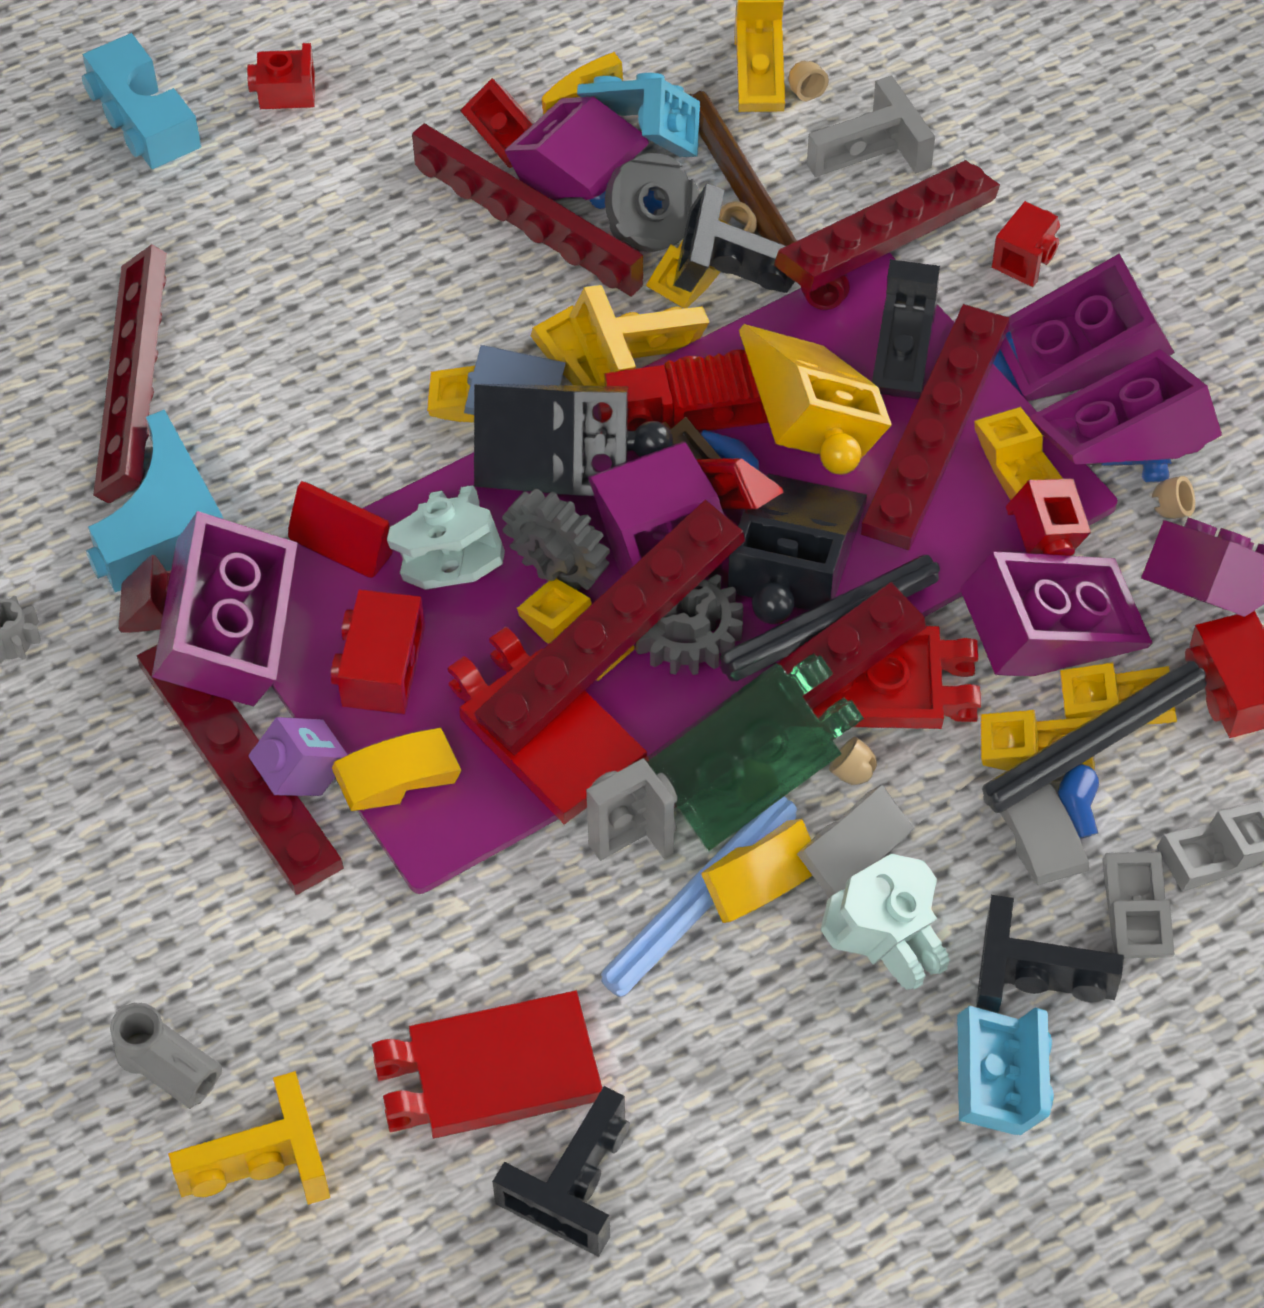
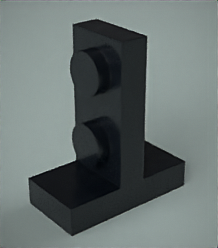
[673,183,795,293]
[872,259,940,399]
[976,894,1124,1013]
[492,1086,630,1257]

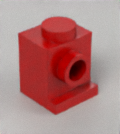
[247,43,315,110]
[991,201,1060,287]
[597,365,673,431]
[1005,479,1091,556]

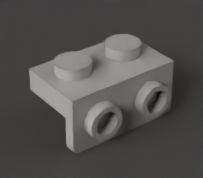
[586,758,677,861]

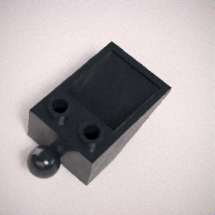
[474,384,673,496]
[728,473,867,624]

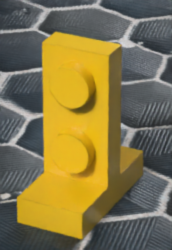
[734,0,785,112]
[569,285,710,386]
[168,1071,331,1205]

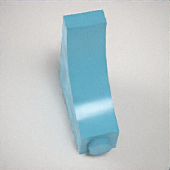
[86,410,224,593]

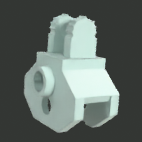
[387,485,505,590]
[821,854,950,990]

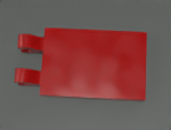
[780,623,981,729]
[447,627,647,825]
[372,990,603,1139]

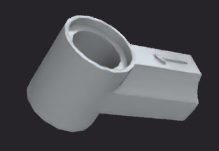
[110,1002,222,1109]

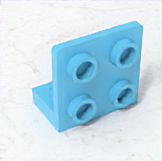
[577,73,700,157]

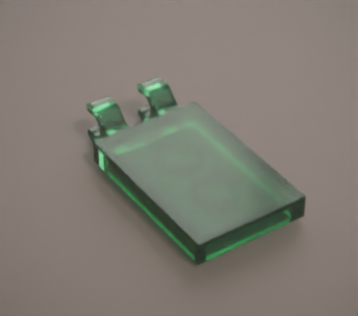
[645,653,864,851]

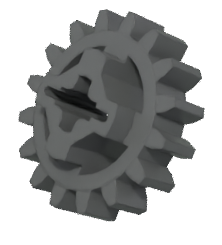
[502,489,610,591]
[636,574,743,675]

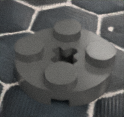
[605,153,699,252]

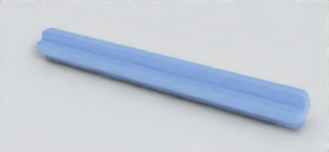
[601,794,797,997]

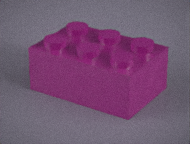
[152,511,297,707]

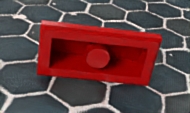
[460,78,535,168]
[696,458,783,509]
[288,481,393,578]

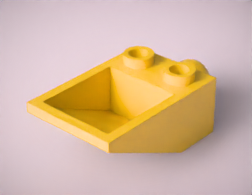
[739,324,892,475]

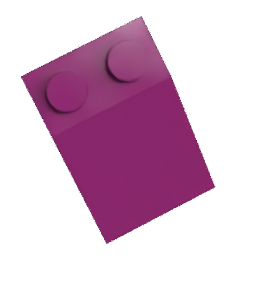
[1000,253,1175,401]
[1029,349,1222,464]
[960,552,1153,676]

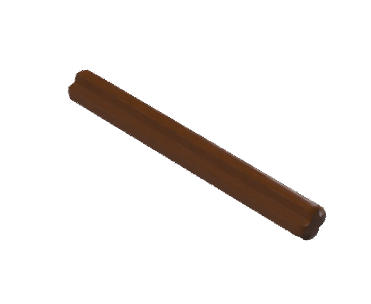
[689,90,797,246]

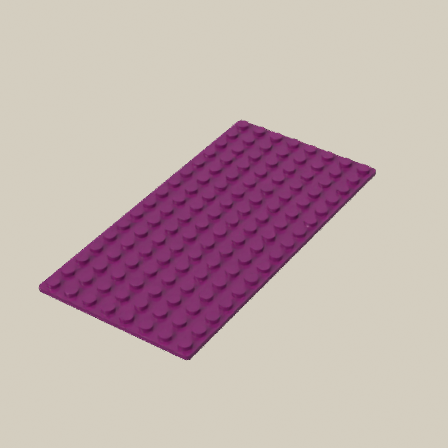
[271,252,1118,894]

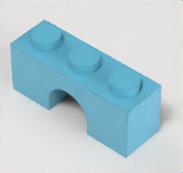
[82,33,201,170]

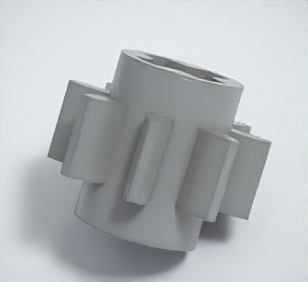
[0,596,41,663]

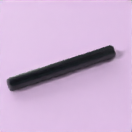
[720,555,940,682]
[982,661,1207,813]

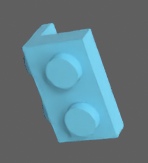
[957,1006,1054,1135]

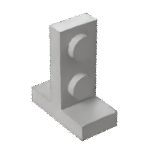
[807,75,935,177]

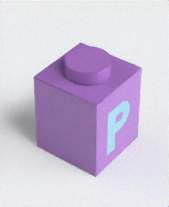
[249,717,347,796]

